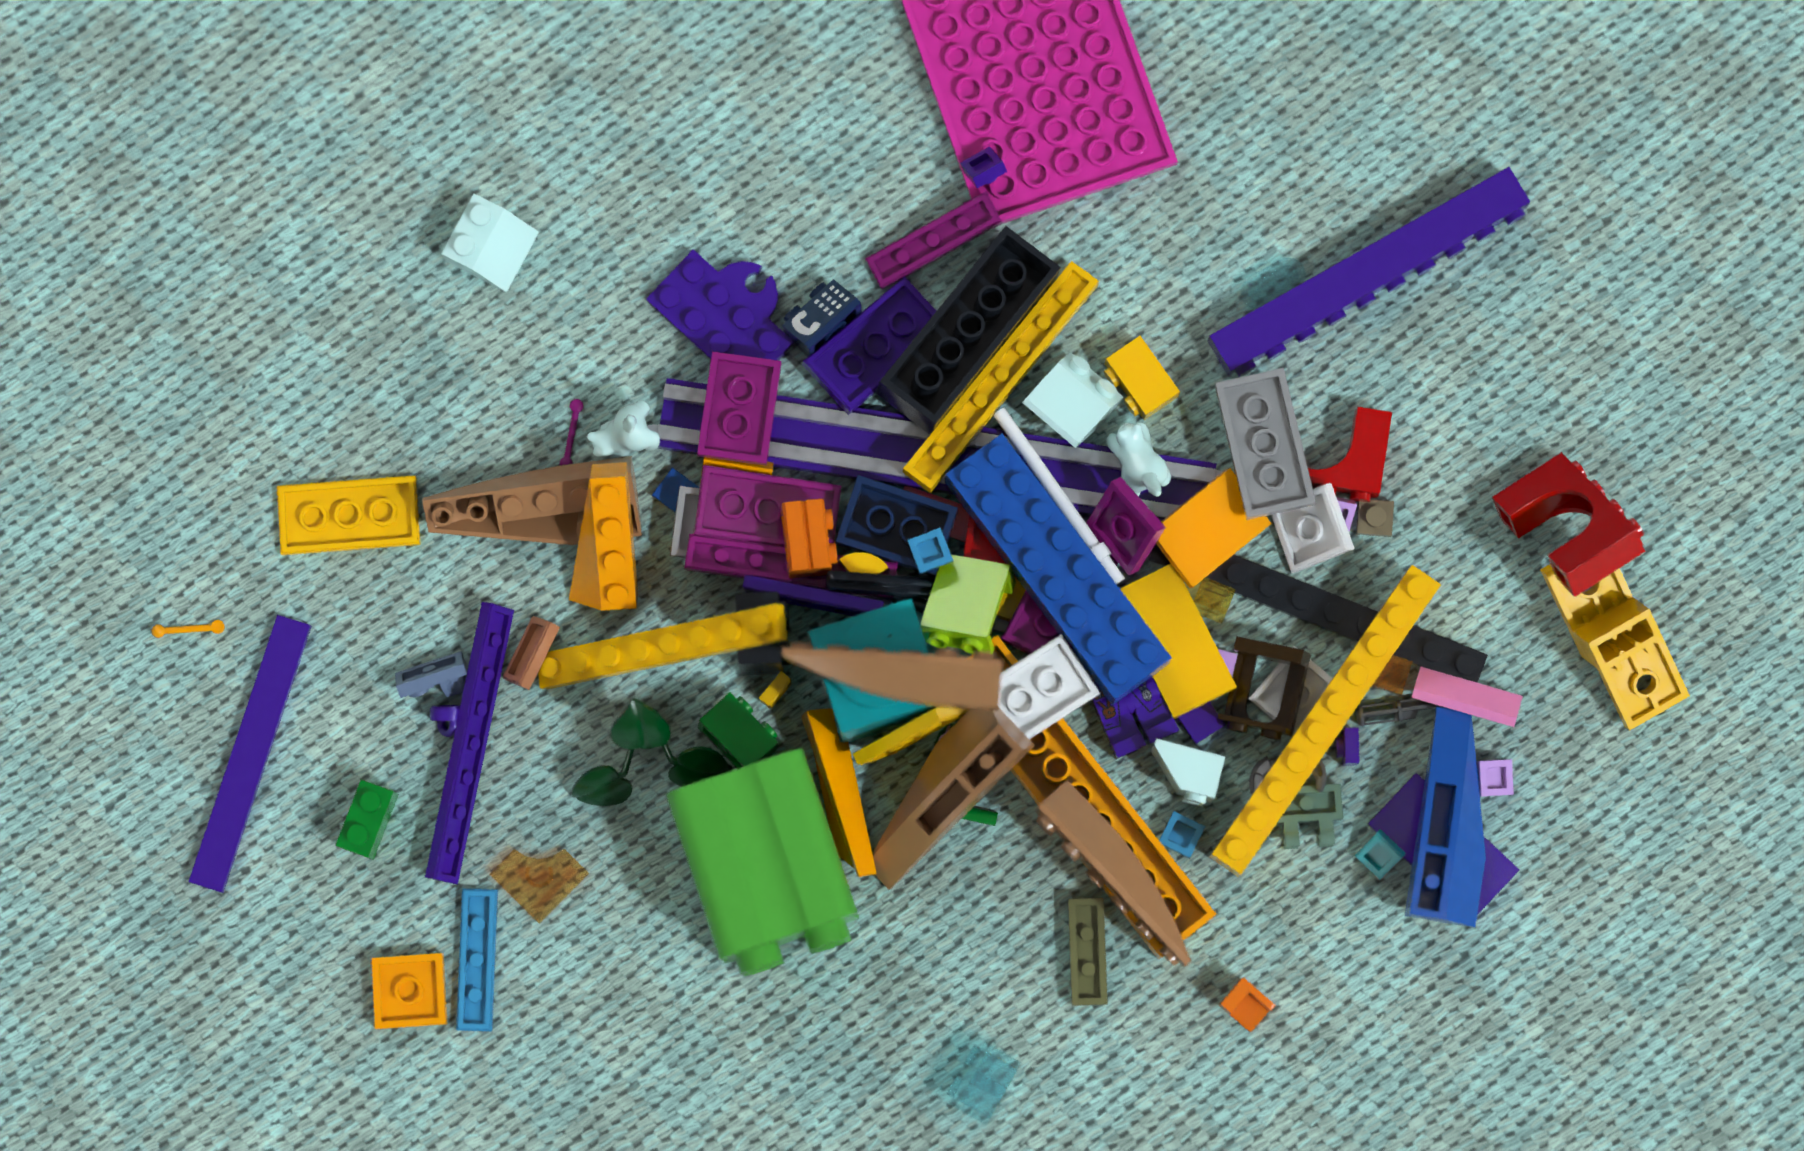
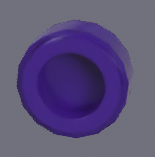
[430,705,460,737]

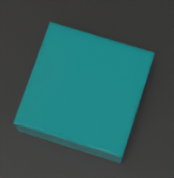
[1354,829,1406,880]

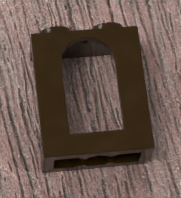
[1218,636,1311,741]

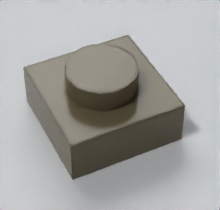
[1356,500,1394,537]

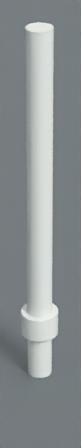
[993,407,1125,584]

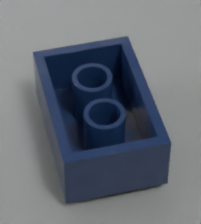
[836,475,958,578]

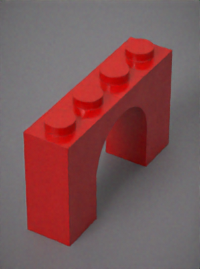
[1308,407,1392,502]
[1492,452,1645,598]

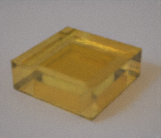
[1193,577,1236,624]

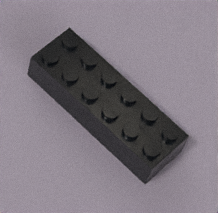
[876,226,1061,434]

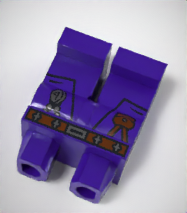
[1088,674,1179,759]

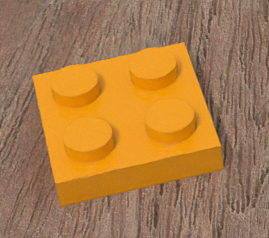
[371,953,447,1029]

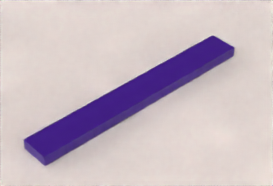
[425,602,514,885]
[189,615,312,893]

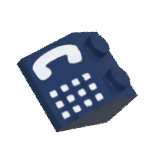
[782,279,862,357]

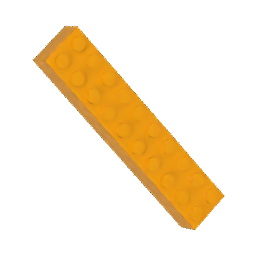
[969,635,1217,960]

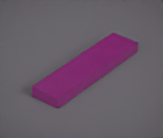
[865,191,1003,289]

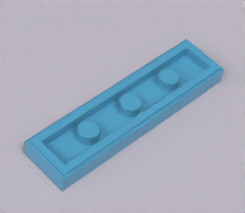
[456,889,498,1032]

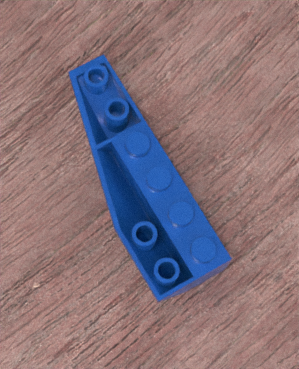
[1404,707,1486,928]

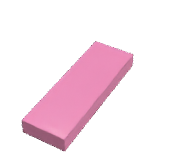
[1412,667,1523,727]

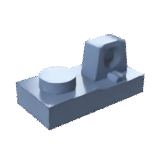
[395,651,467,698]

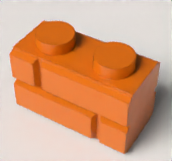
[781,499,837,579]

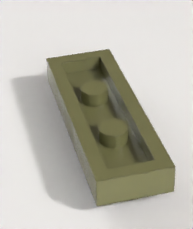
[1068,898,1108,1006]

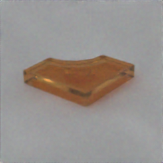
[490,849,590,924]

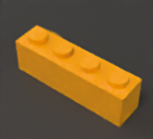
[569,462,638,611]

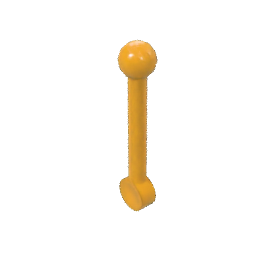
[151,620,225,638]

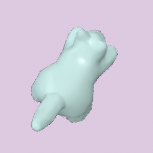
[587,400,660,459]
[1106,422,1171,497]

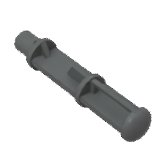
[1355,699,1449,726]

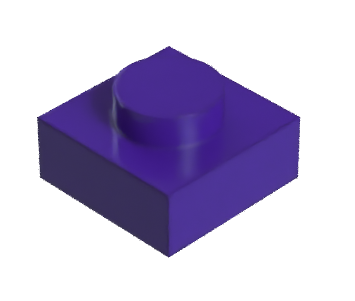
[960,146,1007,189]
[1335,728,1360,766]

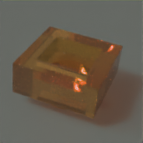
[1371,655,1412,696]

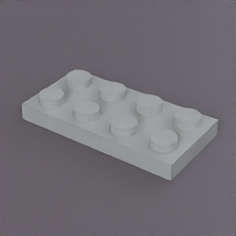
[1215,368,1316,520]

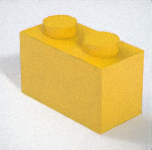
[1103,336,1180,420]

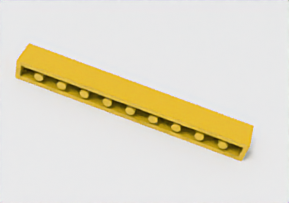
[1209,565,1442,877]

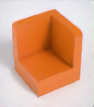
[1219,977,1276,1031]

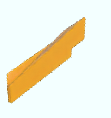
[801,708,877,877]

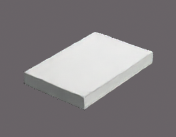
[998,634,1100,739]

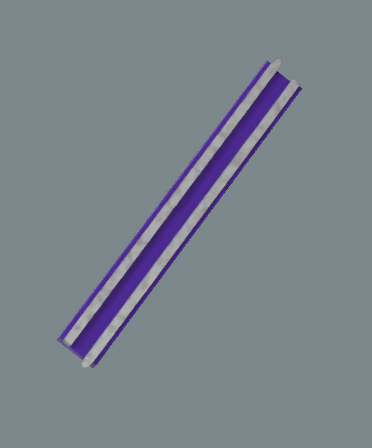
[647,378,1222,521]

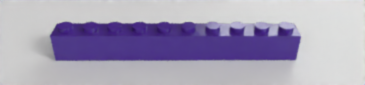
[1207,167,1530,377]

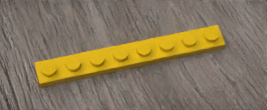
[903,261,1099,493]
[538,604,788,689]

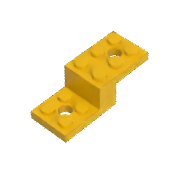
[1540,564,1690,731]

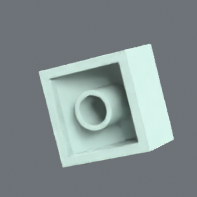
[441,194,539,293]
[1022,352,1123,448]
[1151,739,1225,807]

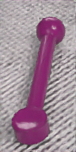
[559,399,584,466]

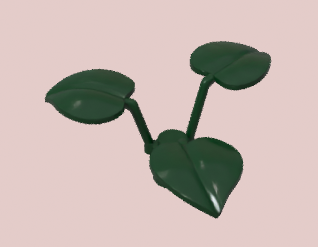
[572,698,732,806]

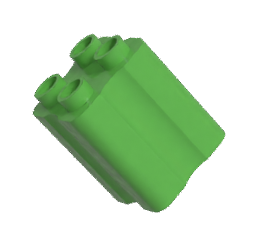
[666,749,859,977]

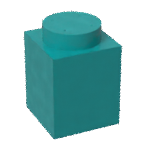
[808,598,938,743]

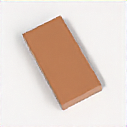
[503,616,560,690]

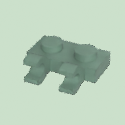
[1276,784,1344,849]

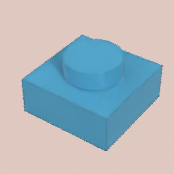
[907,528,953,574]
[1159,811,1205,859]

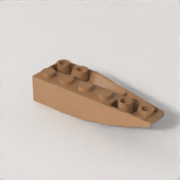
[422,456,642,545]
[782,642,1002,711]
[872,707,1035,890]
[1035,780,1191,967]

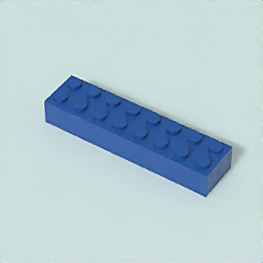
[945,433,1172,706]

